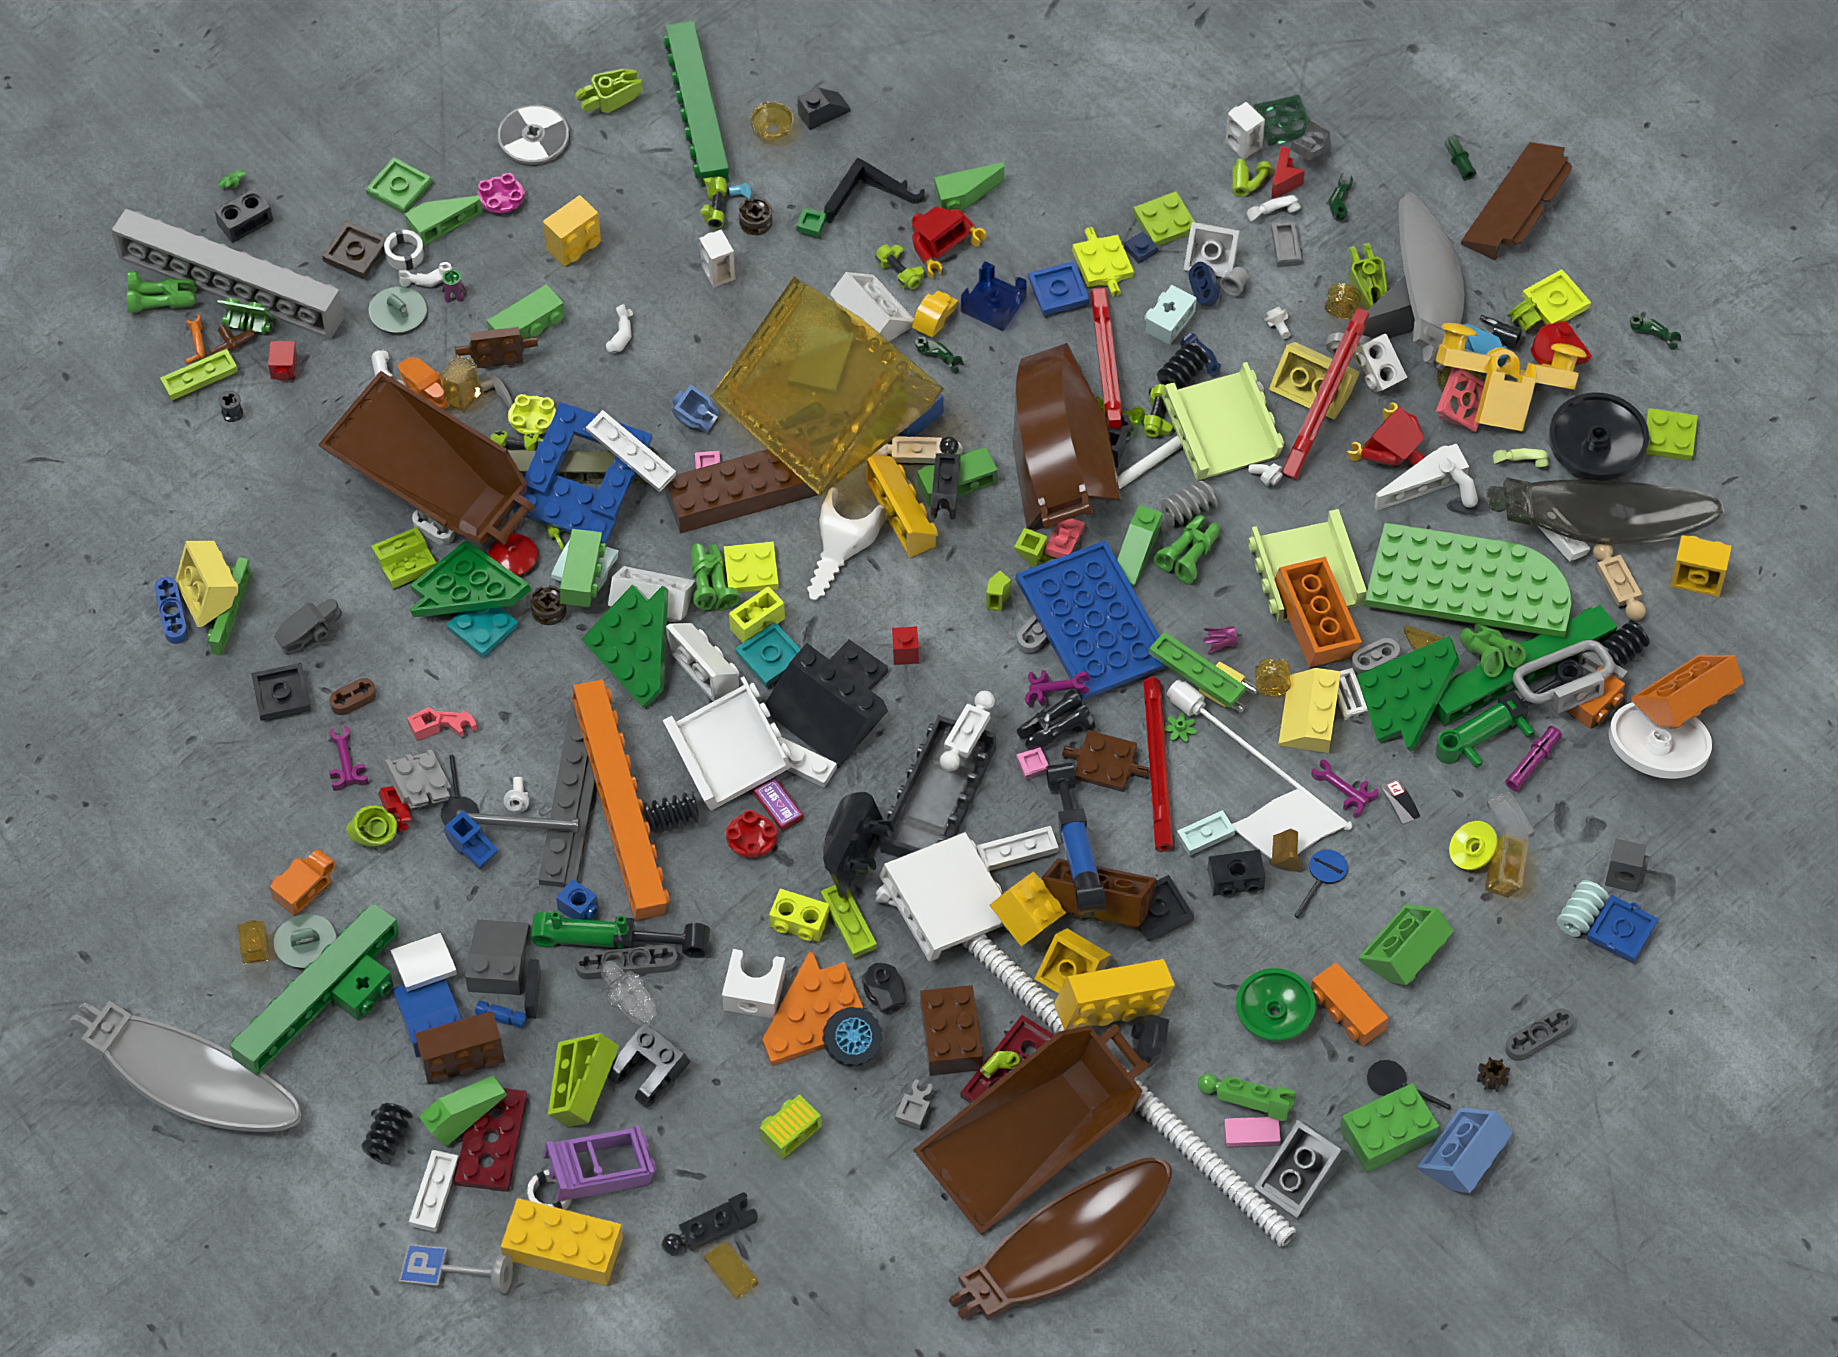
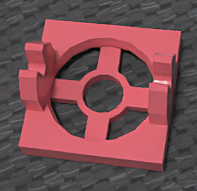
[1436,367,1485,432]

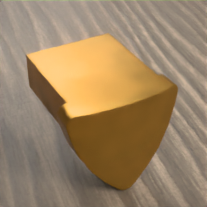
[1271,828,1302,872]

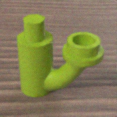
[1232,158,1273,197]

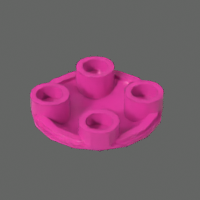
[477,173,525,213]

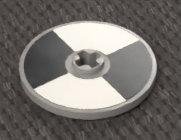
[498,105,569,165]

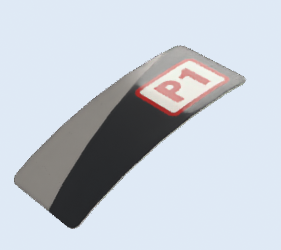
[1381,778,1420,824]

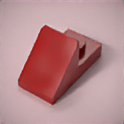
[1271,146,1305,199]

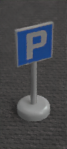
[399,1244,513,1293]

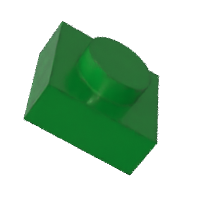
[796,208,827,238]

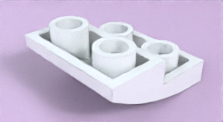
[391,933,457,992]

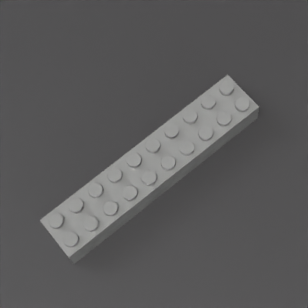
[112,209,344,340]

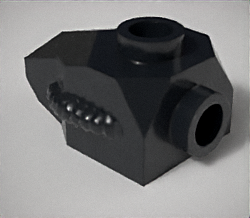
[862,963,906,1013]
[1131,1015,1169,1064]

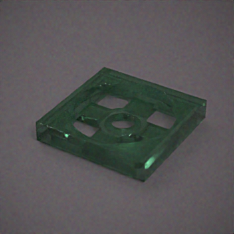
[1254,94,1310,146]

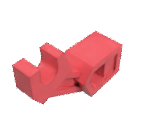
[407,707,477,741]

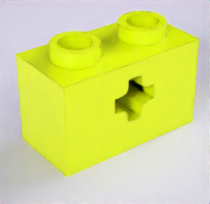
[729,586,785,643]

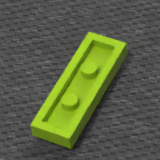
[160,349,238,401]
[821,885,877,959]

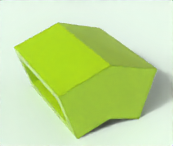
[986,571,1011,611]

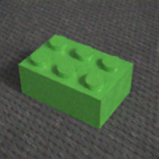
[1340,1083,1439,1173]

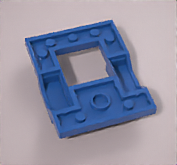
[513,402,653,545]

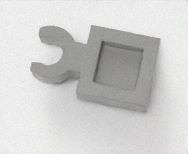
[895,1079,932,1129]

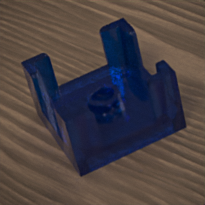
[961,261,1027,331]

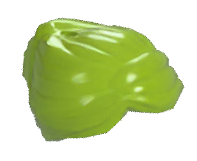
[345,805,397,847]

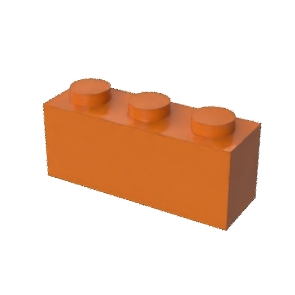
[1311,962,1389,1047]

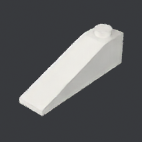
[1374,444,1469,511]

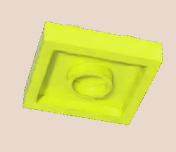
[1522,269,1591,325]
[724,542,779,593]

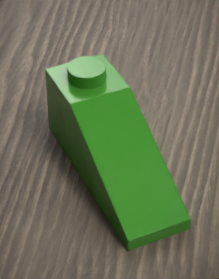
[934,162,1005,210]
[405,196,483,246]
[1117,505,1162,587]
[419,1076,508,1147]

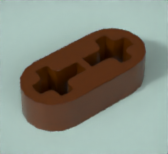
[329,678,376,715]

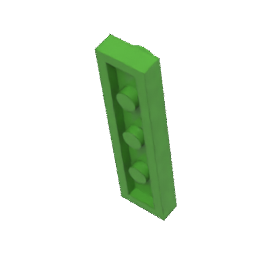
[207,557,251,656]
[1149,632,1246,708]

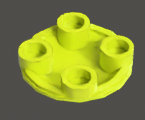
[508,394,556,435]

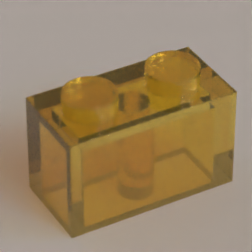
[439,354,481,413]
[1485,833,1529,898]

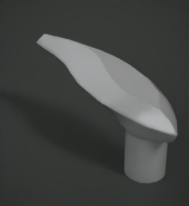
[480,374,513,409]

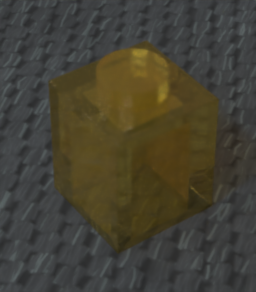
[238,920,270,964]

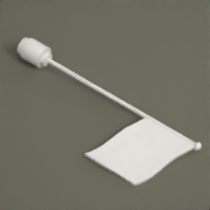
[1167,680,1352,860]

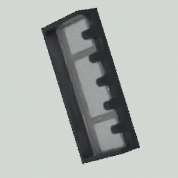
[877,715,996,857]

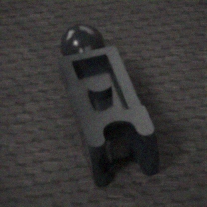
[931,436,961,520]
[662,1192,758,1255]

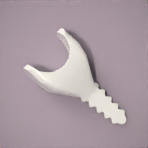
[807,487,886,601]

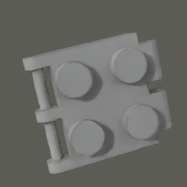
[383,749,451,809]

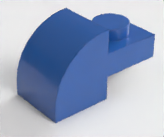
[444,810,498,869]

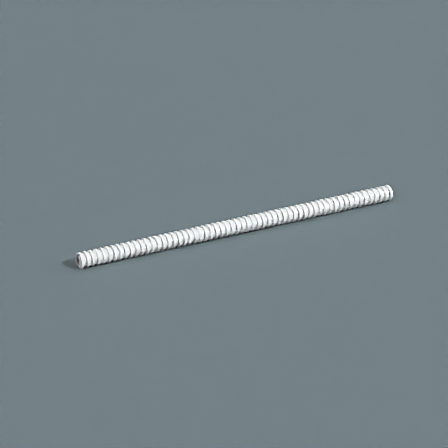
[962,934,1296,1247]

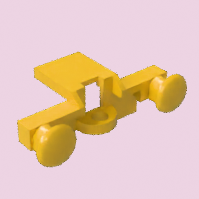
[1435,322,1586,431]

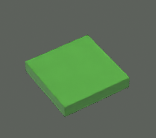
[366,157,433,215]

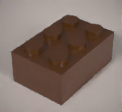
[920,985,983,1076]
[415,1011,505,1084]

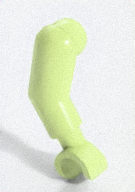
[1493,448,1549,467]

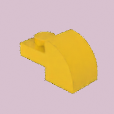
[912,291,959,338]

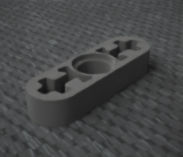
[1505,1008,1574,1061]

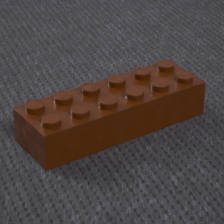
[665,438,823,534]

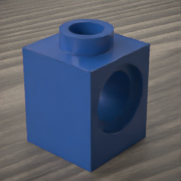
[556,879,599,920]

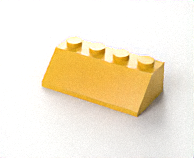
[865,454,938,558]

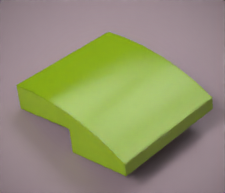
[371,527,437,589]

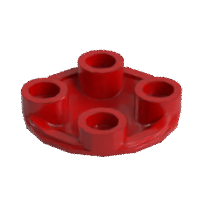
[488,534,538,578]
[726,810,777,858]

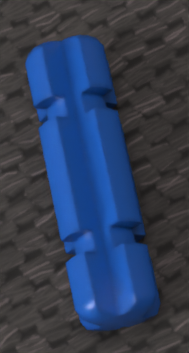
[475,1001,527,1028]

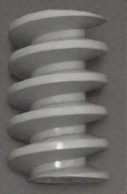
[1161,481,1218,527]

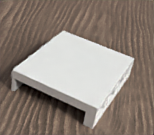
[663,677,792,811]
[880,832,1008,962]

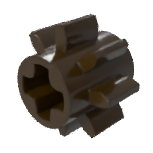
[1477,1057,1510,1092]

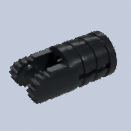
[1479,314,1522,349]

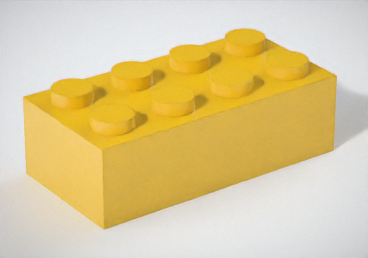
[1054,959,1175,1030]
[501,1198,623,1286]

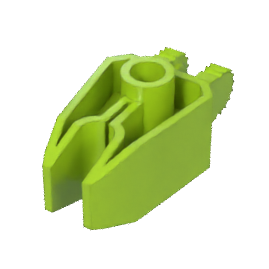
[575,69,643,113]
[1347,243,1387,310]

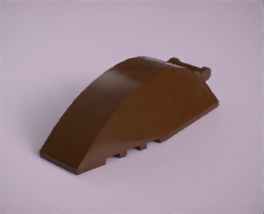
[1013,343,1121,530]

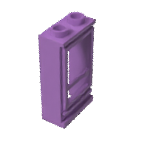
[542,1125,656,1202]

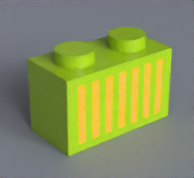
[760,1094,822,1160]

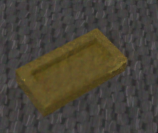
[704,1240,758,1300]

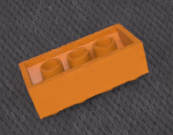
[1631,654,1744,729]

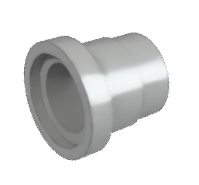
[1220,267,1249,297]

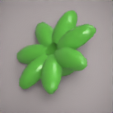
[218,169,246,188]
[1164,713,1197,742]

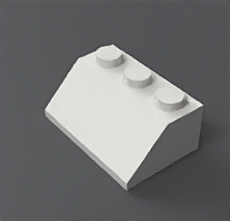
[830,272,914,343]
[608,566,696,622]
[666,623,739,702]

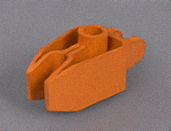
[397,357,448,410]

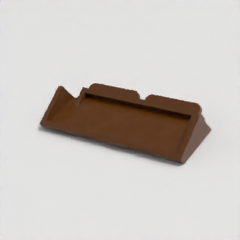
[1461,142,1572,261]

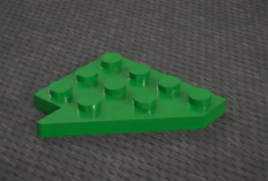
[1356,636,1460,752]

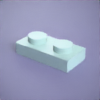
[1177,810,1235,856]

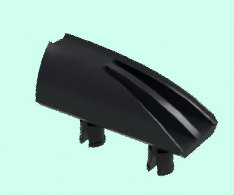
[823,792,895,898]

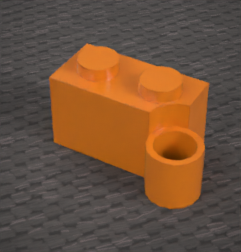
[269,849,336,916]

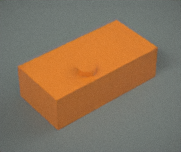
[1274,556,1362,668]

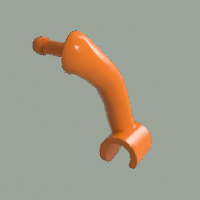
[185,314,205,365]

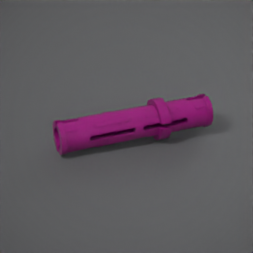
[1505,726,1562,791]

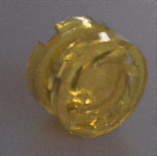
[1325,283,1361,319]
[1255,658,1291,696]

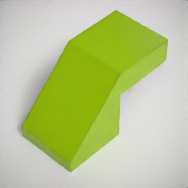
[1014,528,1057,568]

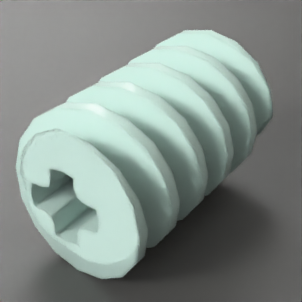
[1556,880,1609,937]

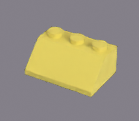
[1269,342,1360,419]
[175,541,238,627]
[1278,668,1341,753]

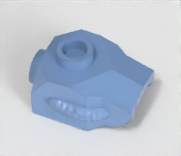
[672,384,720,434]

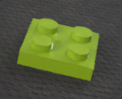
[1133,191,1195,246]
[1646,408,1698,461]

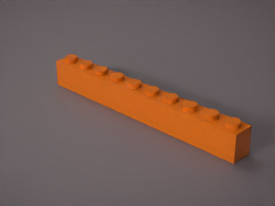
[572,679,670,921]

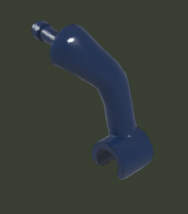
[1180,333,1221,376]

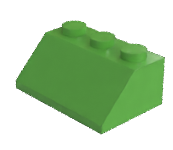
[1358,904,1454,985]

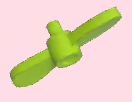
[545,524,565,551]

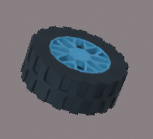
[822,1007,883,1066]

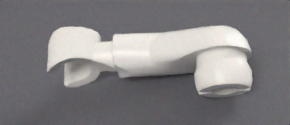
[1247,195,1301,222]
[398,262,452,287]
[606,304,633,354]
[371,350,407,387]
[1439,458,1478,508]

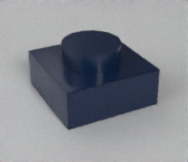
[1124,231,1158,264]

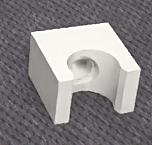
[722,949,786,1019]

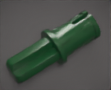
[1445,136,1476,180]

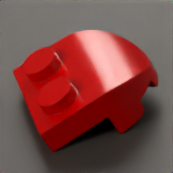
[1531,321,1592,365]

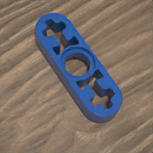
[154,577,188,644]

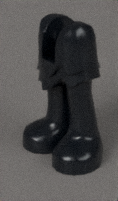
[1017,689,1096,750]

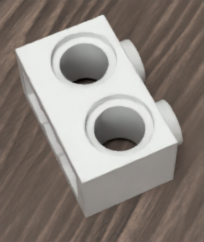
[1226,102,1265,160]
[699,230,735,288]
[1354,334,1407,393]

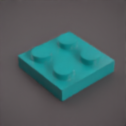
[447,607,519,658]
[735,622,801,688]

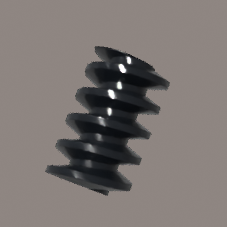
[1157,342,1208,390]
[1601,620,1650,668]
[643,791,699,833]
[361,1103,413,1164]

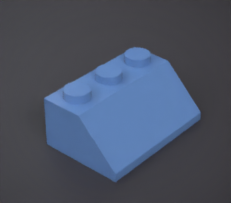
[1417,1108,1513,1193]

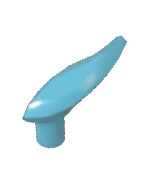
[729,183,751,199]

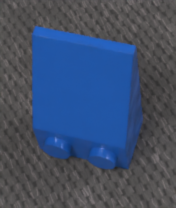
[393,979,461,1058]

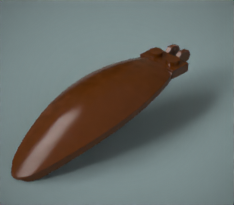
[948,1157,1172,1321]

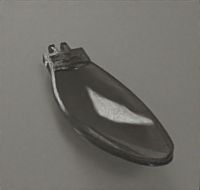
[1487,477,1724,546]

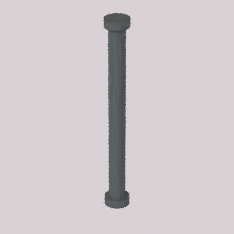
[456,810,581,833]

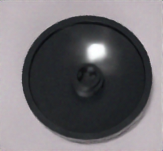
[1549,392,1649,480]

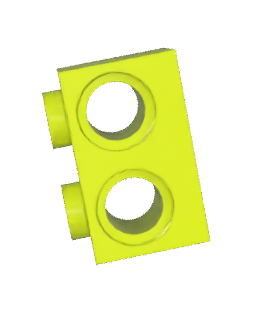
[769,889,830,942]

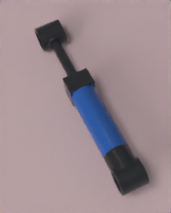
[1046,762,1106,917]

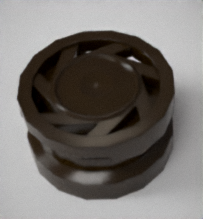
[739,197,772,236]
[530,585,567,626]

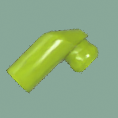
[980,1051,1020,1078]

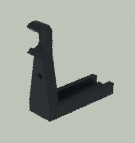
[824,157,925,223]

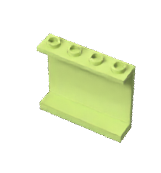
[1162,362,1284,481]
[1248,509,1367,623]

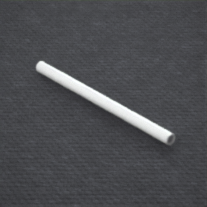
[1117,381,1264,489]

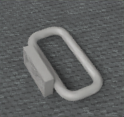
[1513,640,1615,714]

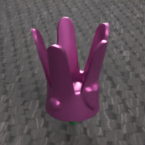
[442,269,467,302]
[1203,626,1242,654]

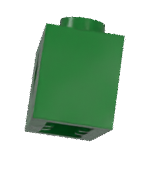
[331,954,393,1021]

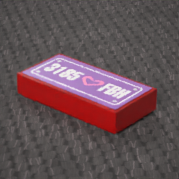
[753,778,803,831]

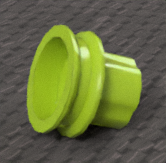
[1506,297,1542,332]

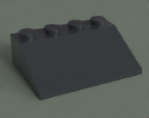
[765,643,888,768]

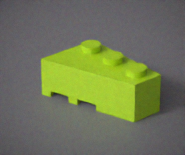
[548,1033,619,1127]

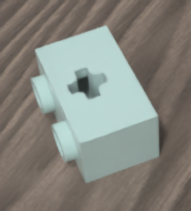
[1144,285,1197,345]

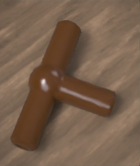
[209,325,255,356]

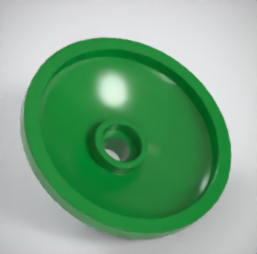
[1235,968,1316,1042]

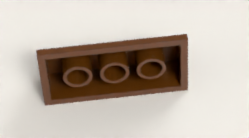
[1041,858,1157,927]

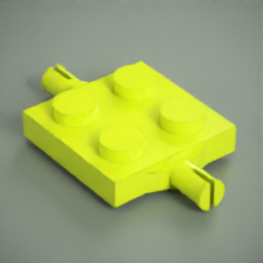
[1072,227,1134,297]

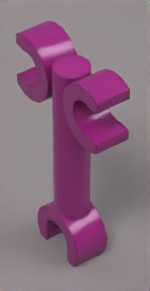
[1025,670,1091,707]
[329,726,368,791]
[1311,759,1379,818]

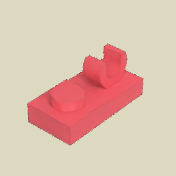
[1045,518,1085,558]

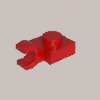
[378,786,411,831]

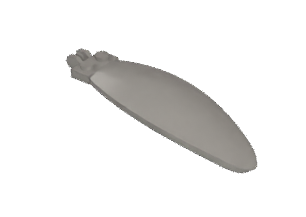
[1399,192,1464,370]
[70,1001,301,1132]

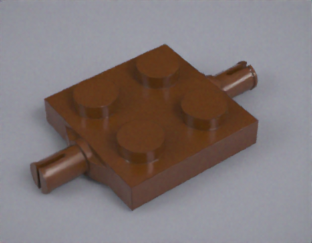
[454,327,538,368]
[1062,730,1149,792]

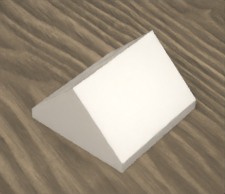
[1184,222,1240,277]

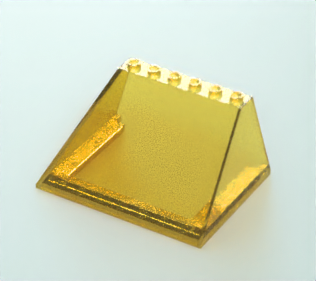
[711,276,944,496]

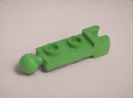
[1197,1073,1295,1121]

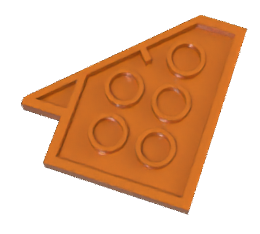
[762,952,863,1066]

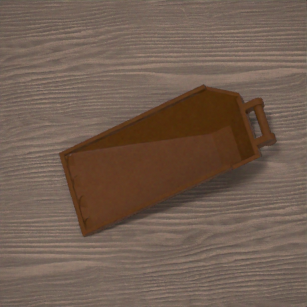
[318,371,535,546]
[913,1024,1150,1235]

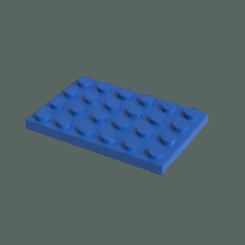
[1015,540,1168,701]

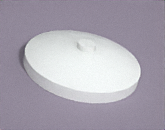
[1609,702,1712,779]

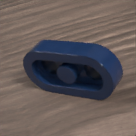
[1188,262,1220,307]

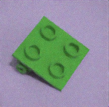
[217,298,276,334]

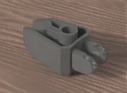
[274,598,342,654]

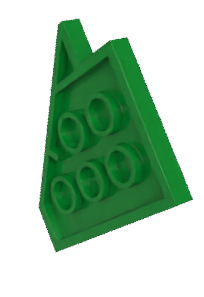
[410,540,531,618]
[581,584,669,709]

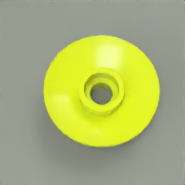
[1449,821,1498,870]

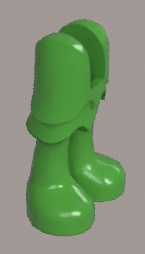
[127,271,197,313]
[1154,515,1220,584]
[691,544,740,611]
[1460,624,1526,677]

